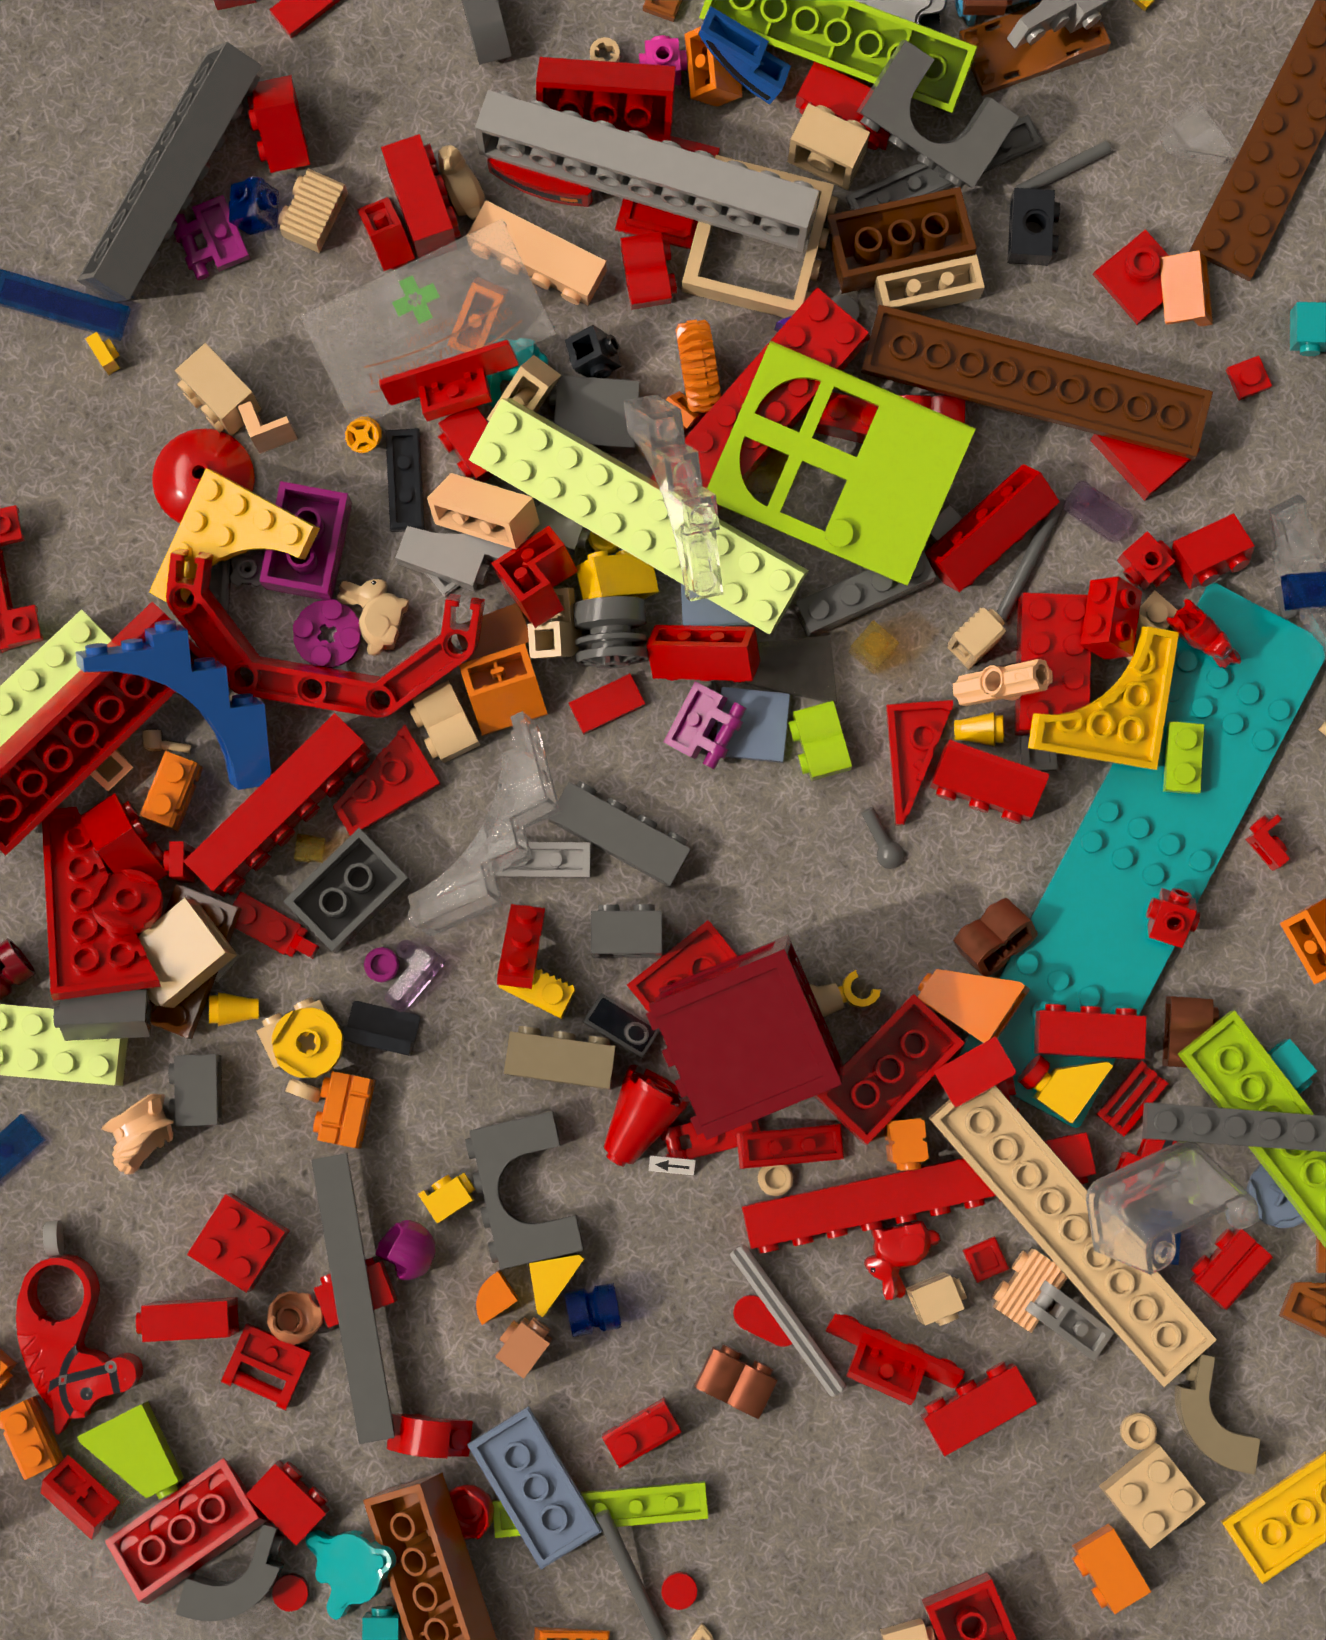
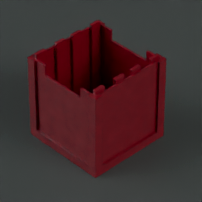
[646,934,843,1140]

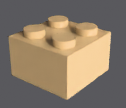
[788,103,870,190]
[175,343,261,436]
[1099,1442,1206,1549]

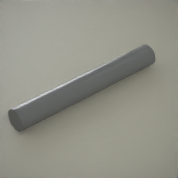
[1016,141,1111,189]

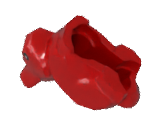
[1166,599,1241,668]
[864,1221,941,1301]

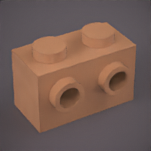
[495,1317,552,1379]

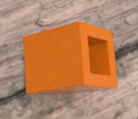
[476,1270,519,1325]

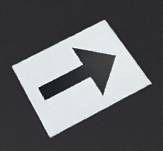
[649,1155,696,1175]

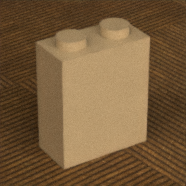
[138,898,237,1008]

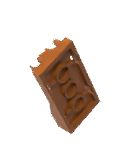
[959,0,1111,96]

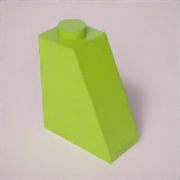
[77,1401,184,1499]

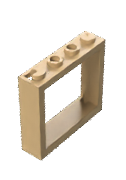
[682,155,838,318]

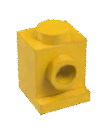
[418,1172,476,1224]

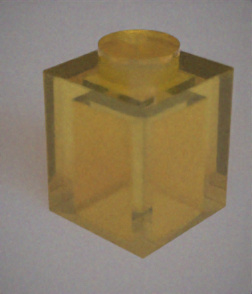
[848,620,900,674]

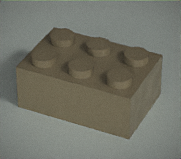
[504,1026,617,1090]

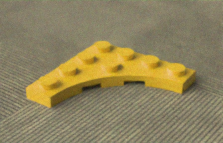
[149,468,320,602]
[1028,627,1179,770]

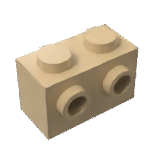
[906,1272,967,1326]

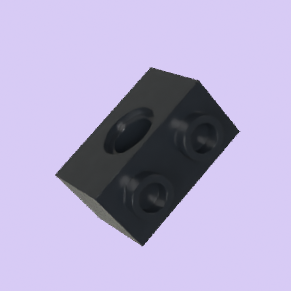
[1007,188,1060,266]

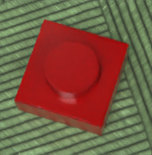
[1226,355,1272,401]

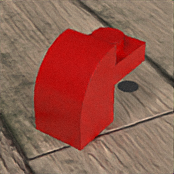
[387,1413,473,1459]

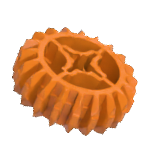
[676,319,721,413]

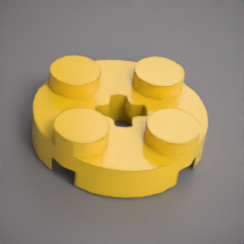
[272,1008,344,1078]

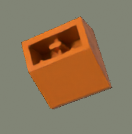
[459,643,548,736]

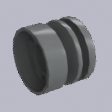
[573,596,649,669]

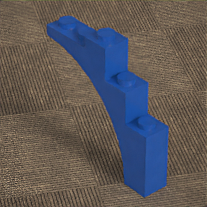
[76,620,271,790]

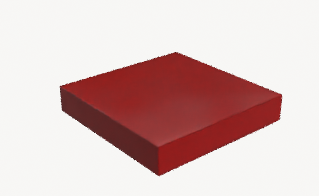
[1093,229,1169,325]

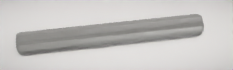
[730,1244,846,1397]

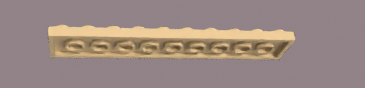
[929,1086,1217,1387]

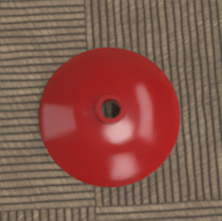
[152,428,255,524]

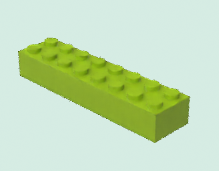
[699,0,979,113]

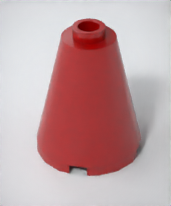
[603,1065,690,1167]

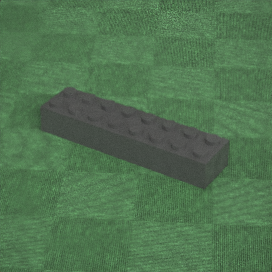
[77,42,262,303]

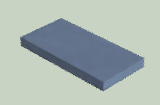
[467,1406,602,1569]

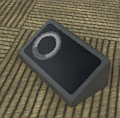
[583,993,660,1059]

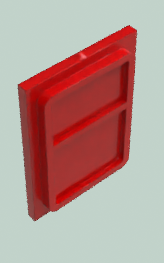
[615,136,720,250]

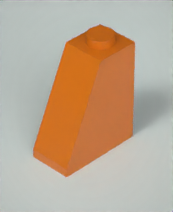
[918,969,1030,1043]

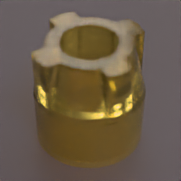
[294,834,326,863]

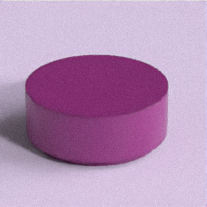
[364,947,399,983]

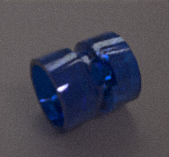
[565,1283,622,1337]

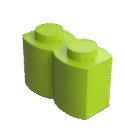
[788,701,852,781]

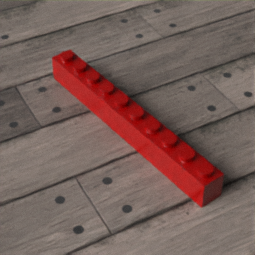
[741,1132,1096,1254]

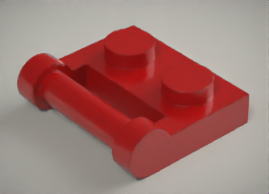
[221,1323,312,1411]

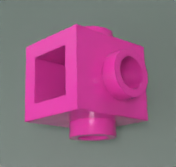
[639,35,687,85]

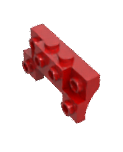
[0,505,44,653]

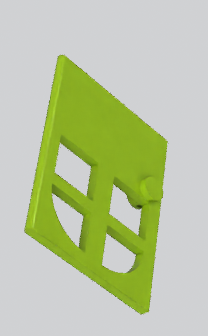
[703,341,976,586]

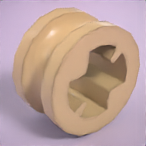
[590,37,620,62]

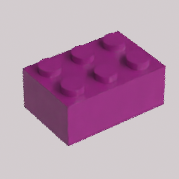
[259,481,352,600]

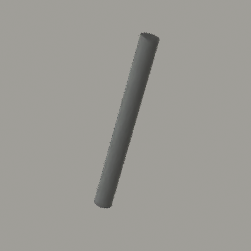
[997,496,1066,622]
[596,1509,668,1640]

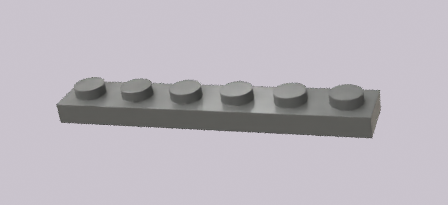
[1142,1103,1326,1152]

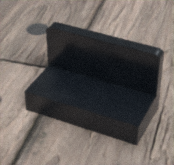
[342,1001,421,1056]

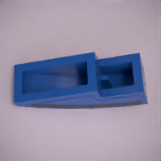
[698,6,791,105]

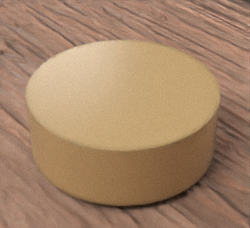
[285,1078,321,1103]
[758,1165,793,1196]
[1120,1413,1157,1450]

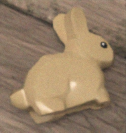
[438,145,485,220]
[337,579,409,656]

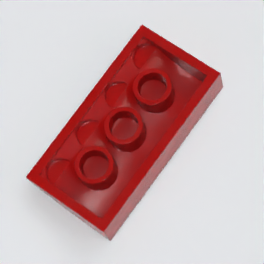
[105,1458,267,1604]

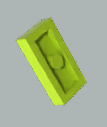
[1163,721,1204,794]

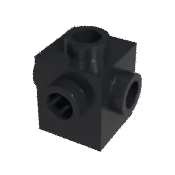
[565,325,622,378]

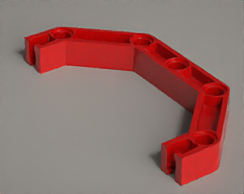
[166,548,485,718]

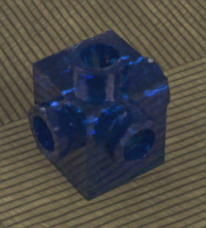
[229,177,279,235]

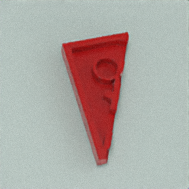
[886,700,953,826]

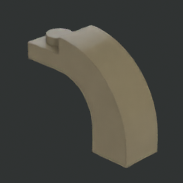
[1175,1353,1261,1475]

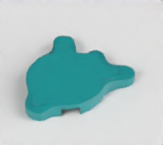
[306,1530,396,1620]

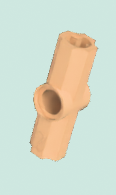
[953,659,1052,706]

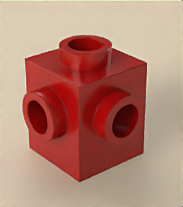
[1116,531,1175,590]
[1146,888,1200,948]

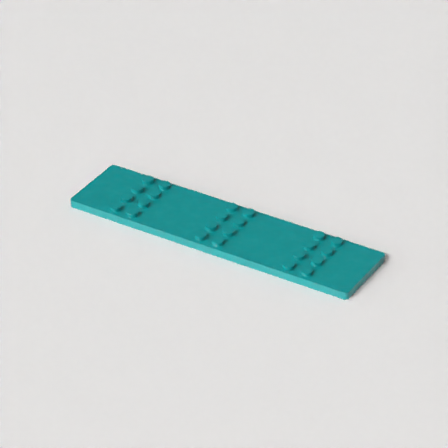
[957,582,1326,1128]

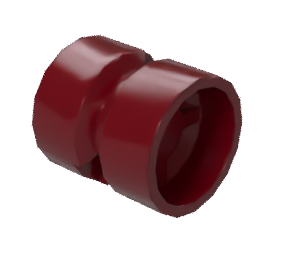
[0,938,36,1000]

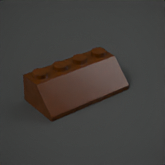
[827,187,977,294]

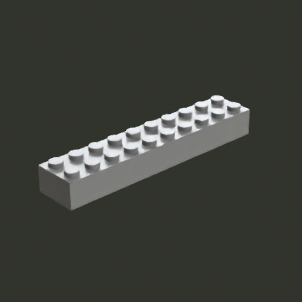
[475,90,819,253]

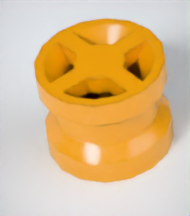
[345,416,382,453]

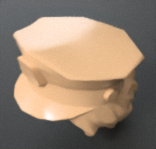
[102,1093,174,1175]

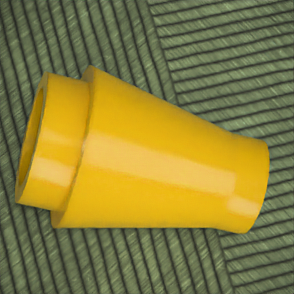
[954,712,1004,746]
[209,992,259,1027]

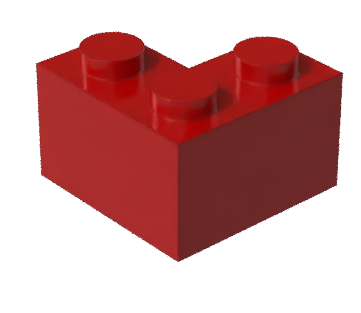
[247,75,310,173]
[491,526,578,628]
[80,793,168,882]

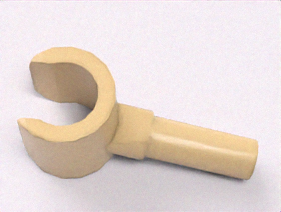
[143,730,191,754]

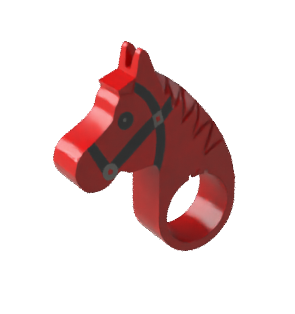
[16,1254,143,1435]

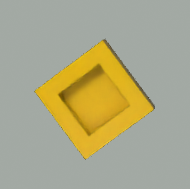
[85,332,120,375]

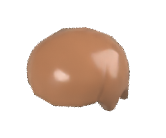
[267,1291,323,1345]

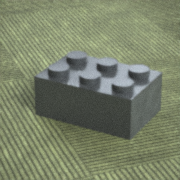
[283,828,411,954]

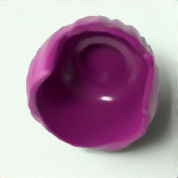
[375,1220,436,1280]

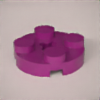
[293,599,362,668]

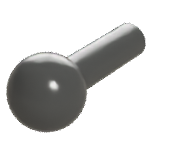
[861,807,904,869]

